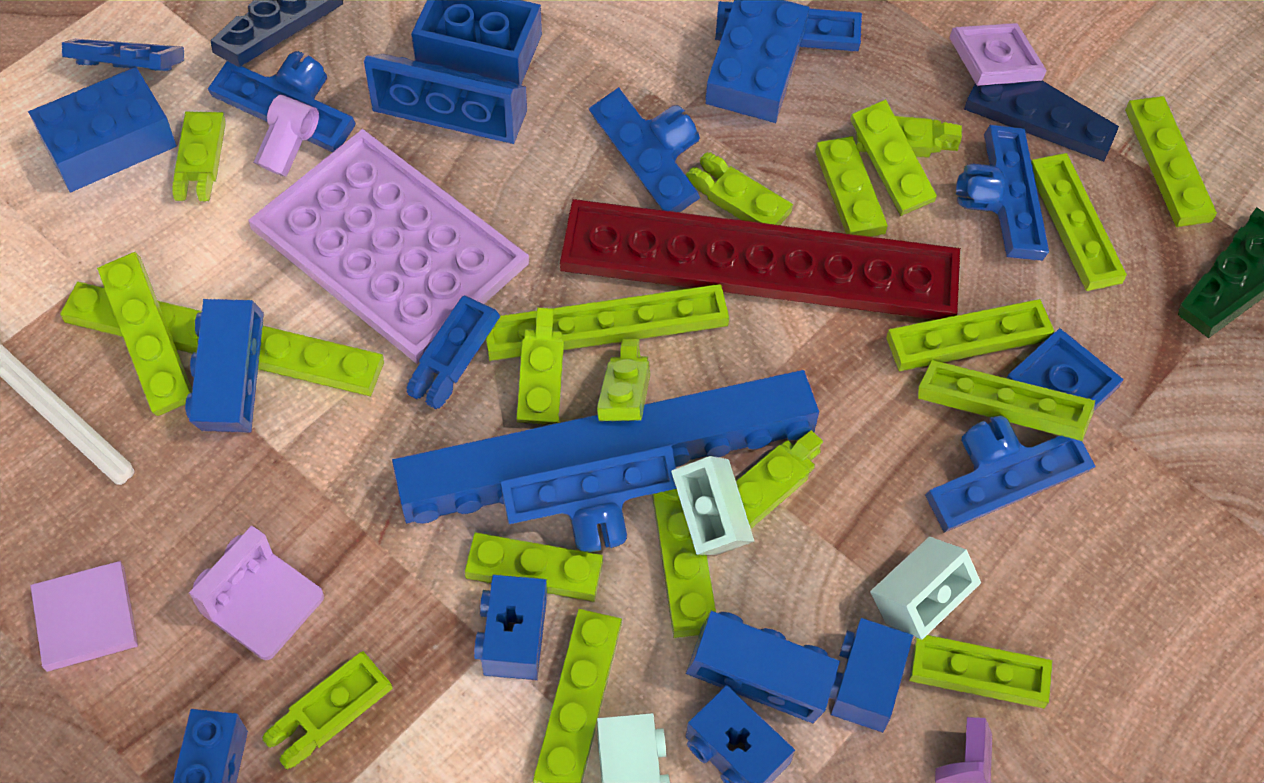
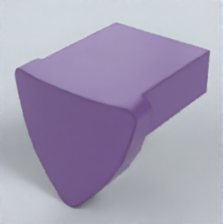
[935,717,992,783]

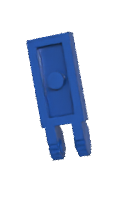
[406,295,500,409]

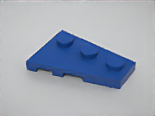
[62,38,184,71]

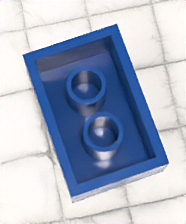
[411,0,542,85]
[705,0,810,123]
[28,67,177,193]

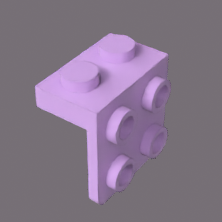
[189,525,324,660]

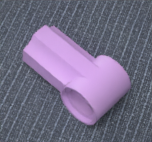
[253,95,319,177]

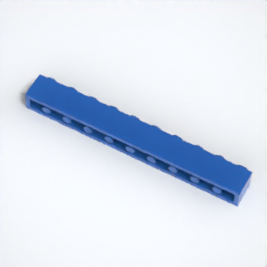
[392,370,819,524]

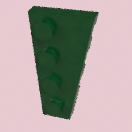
[1178,207,1264,338]

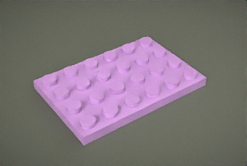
[248,129,529,364]

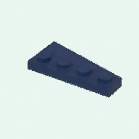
[211,0,343,67]
[964,80,1119,162]

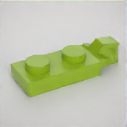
[856,116,962,158]
[517,307,564,425]
[597,339,650,421]
[736,430,823,529]

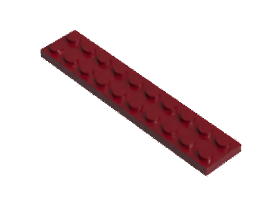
[560,199,961,320]

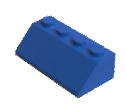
[364,54,527,144]

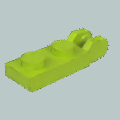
[172,111,226,201]
[686,152,793,225]
[262,651,393,770]

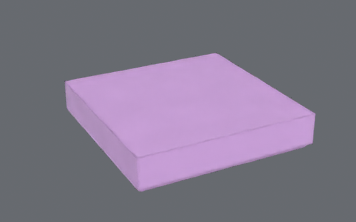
[949,23,1047,86]
[30,561,138,672]

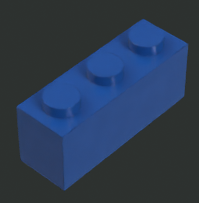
[185,299,264,433]
[686,611,840,724]

